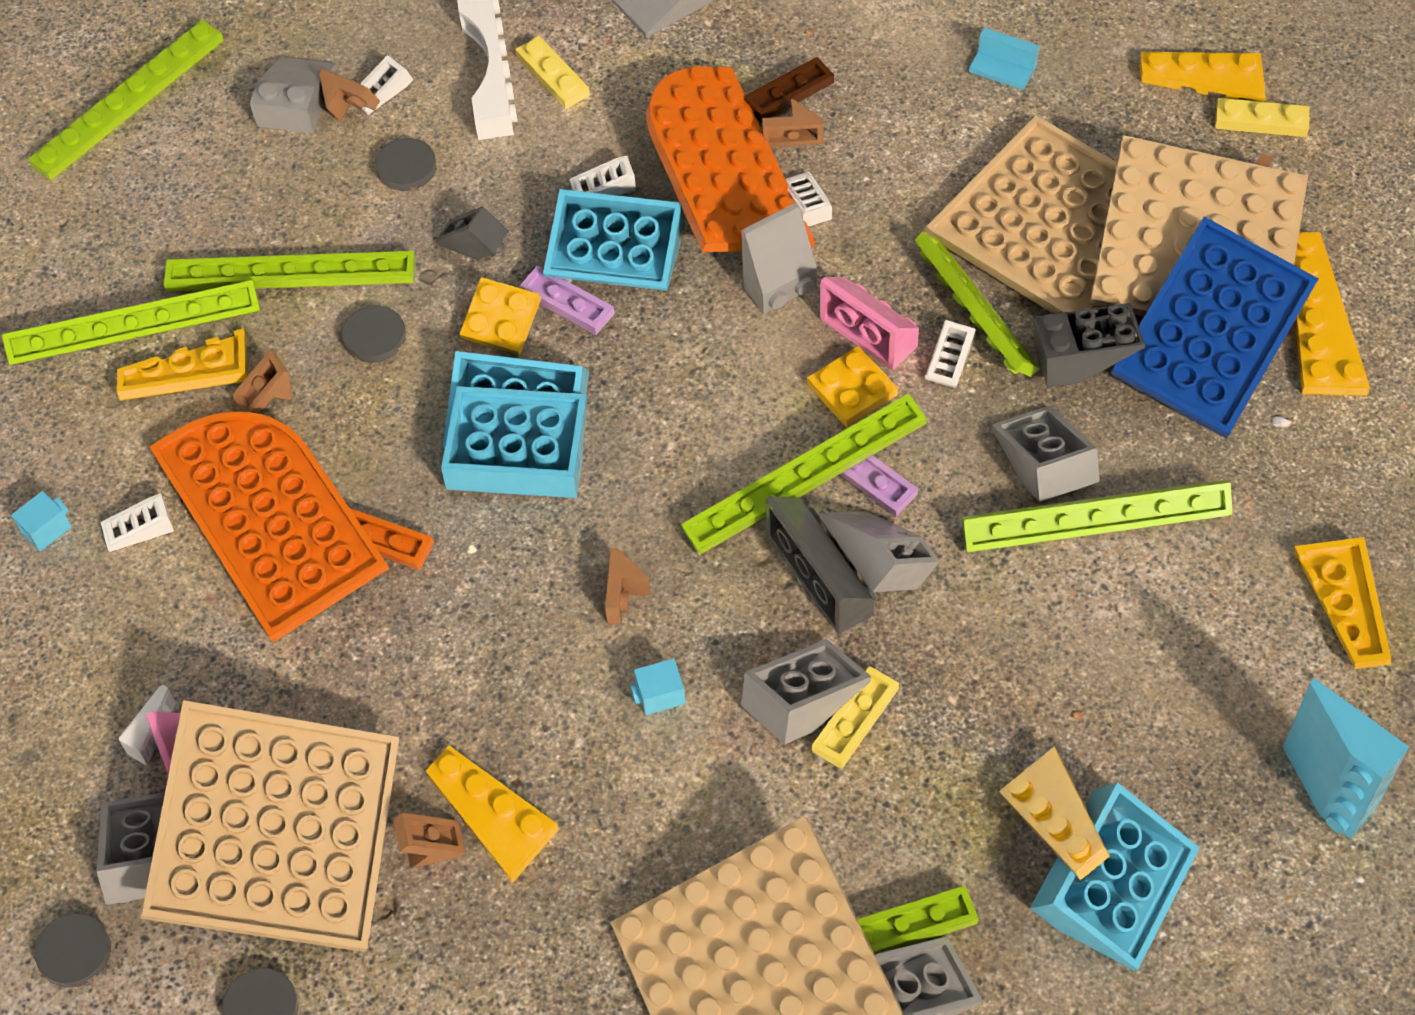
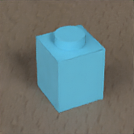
[10,491,71,552]
[630,658,686,715]

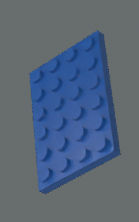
[1111,216,1319,438]

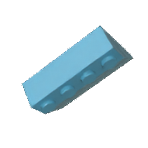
[543,189,685,291]
[442,351,589,448]
[441,386,587,498]
[1283,678,1409,839]
[1030,782,1200,971]

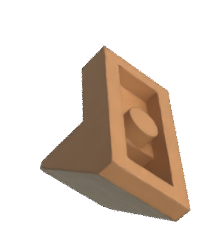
[319,69,380,121]
[762,99,824,147]
[232,350,292,414]
[605,548,651,624]
[393,812,466,868]

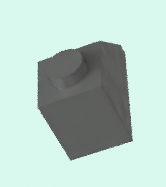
[435,206,509,260]

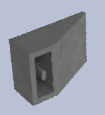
[1034,303,1145,388]

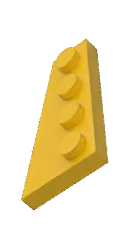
[1140,52,1266,102]
[117,328,248,401]
[1294,537,1391,669]
[426,745,559,883]
[999,746,1110,880]

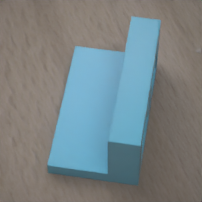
[969,27,1039,90]

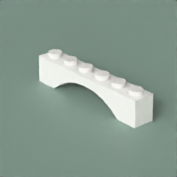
[457,0,518,140]

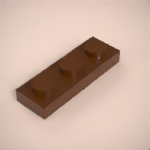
[744,57,834,123]

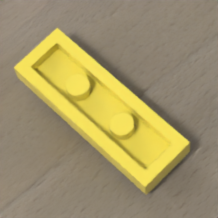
[515,36,590,109]
[1215,98,1310,137]
[812,666,899,769]

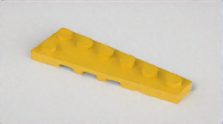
[1294,232,1370,396]

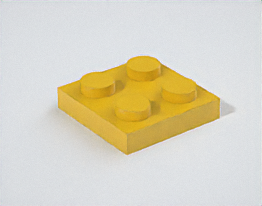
[459,277,542,355]
[807,346,898,428]

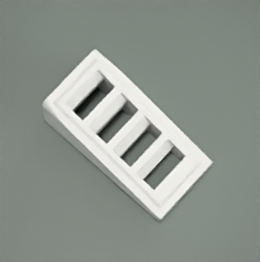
[360,55,413,115]
[569,155,636,196]
[785,171,832,227]
[925,320,976,389]
[101,494,174,552]
[119,684,176,765]

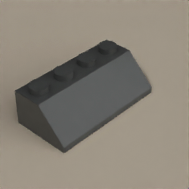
[766,496,876,635]

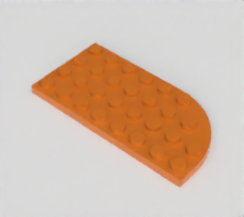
[646,66,815,252]
[149,412,390,643]

